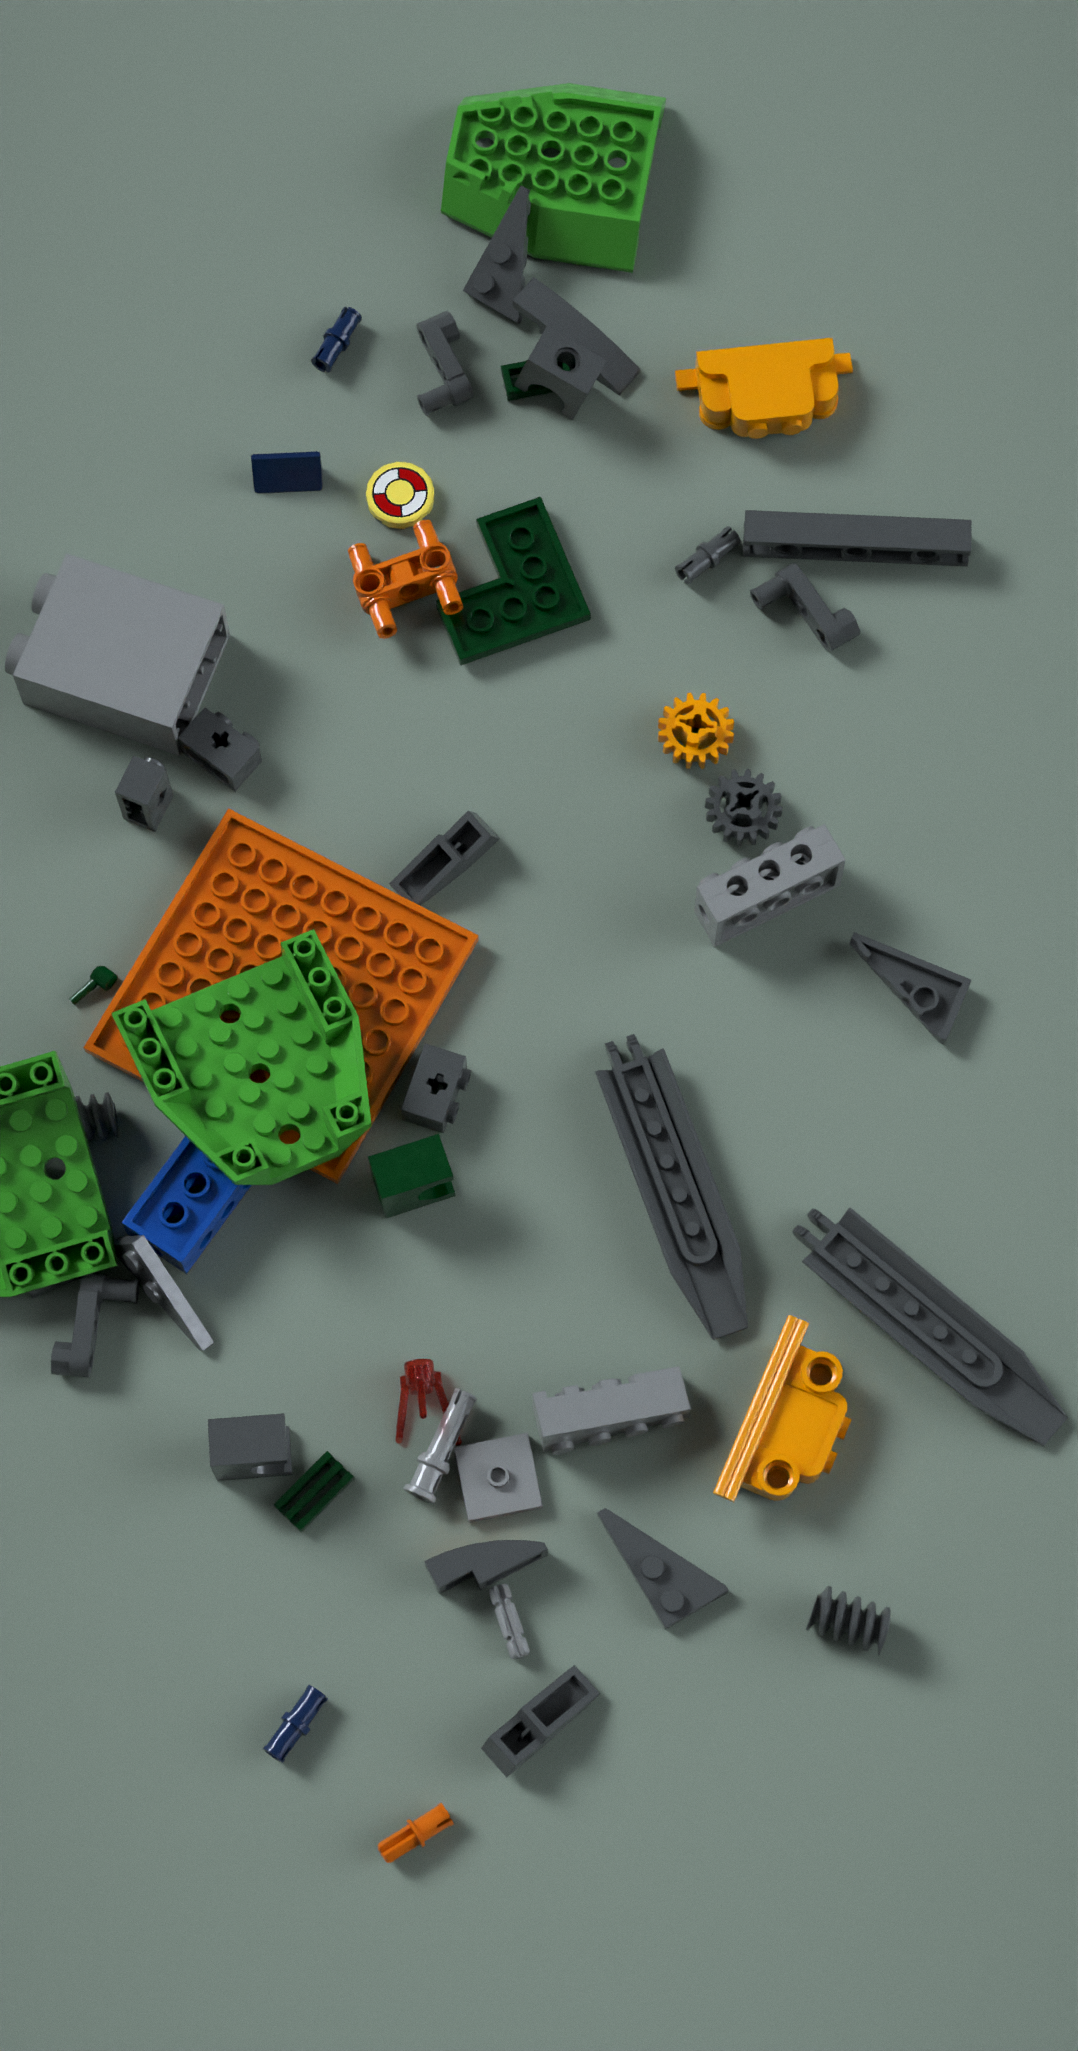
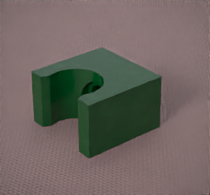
[368,1133,456,1219]

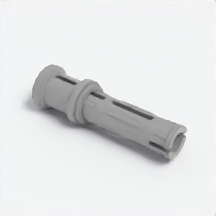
[403,1388,477,1504]

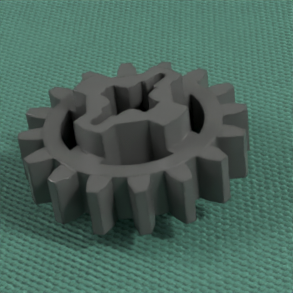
[705,769,783,846]

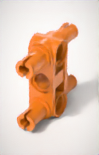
[348,520,463,639]

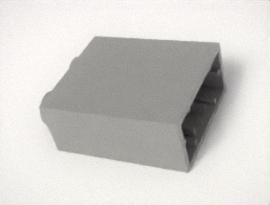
[5,553,230,755]

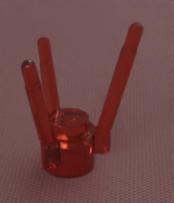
[395,1359,462,1446]

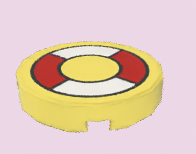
[366,462,435,529]

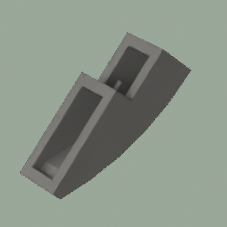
[389,810,500,906]
[424,1540,548,1594]
[481,1665,600,1778]

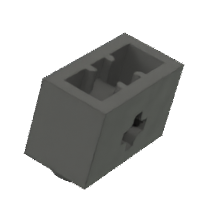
[178,707,262,792]
[115,755,173,832]
[401,1043,471,1133]

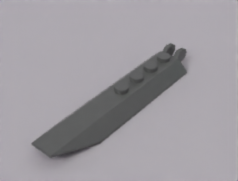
[595,1034,748,1340]
[792,1208,1068,1446]

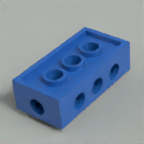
[121,1136,251,1274]

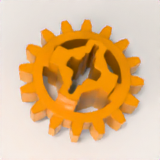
[658,692,734,769]

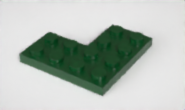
[435,496,591,666]

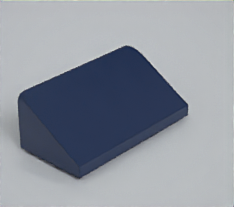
[251,451,323,493]

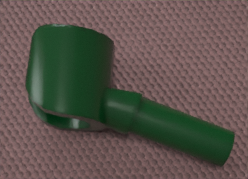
[69,966,118,1005]

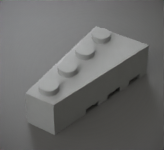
[532,1366,691,1455]

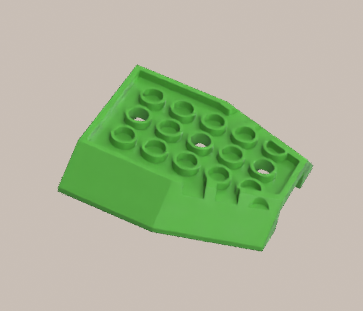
[441,83,666,273]
[111,929,372,1185]
[0,1051,117,1297]

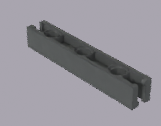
[743,510,972,567]

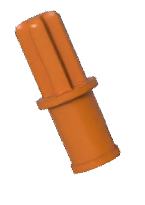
[377,1803,454,1863]

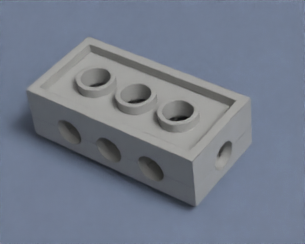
[694,824,846,947]

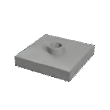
[454,1433,543,1523]

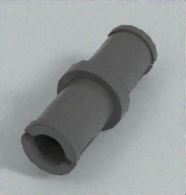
[675,526,741,585]

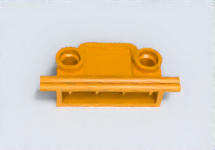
[675,338,853,439]
[713,1315,852,1503]

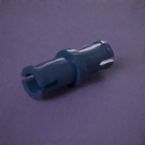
[311,307,362,373]
[263,1685,328,1763]

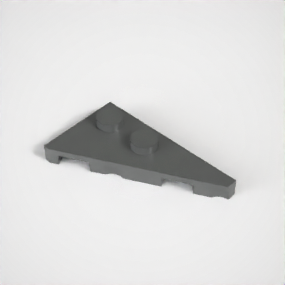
[463,185,531,324]
[850,932,971,1045]
[597,1508,729,1630]

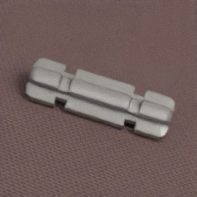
[489,1584,530,1659]

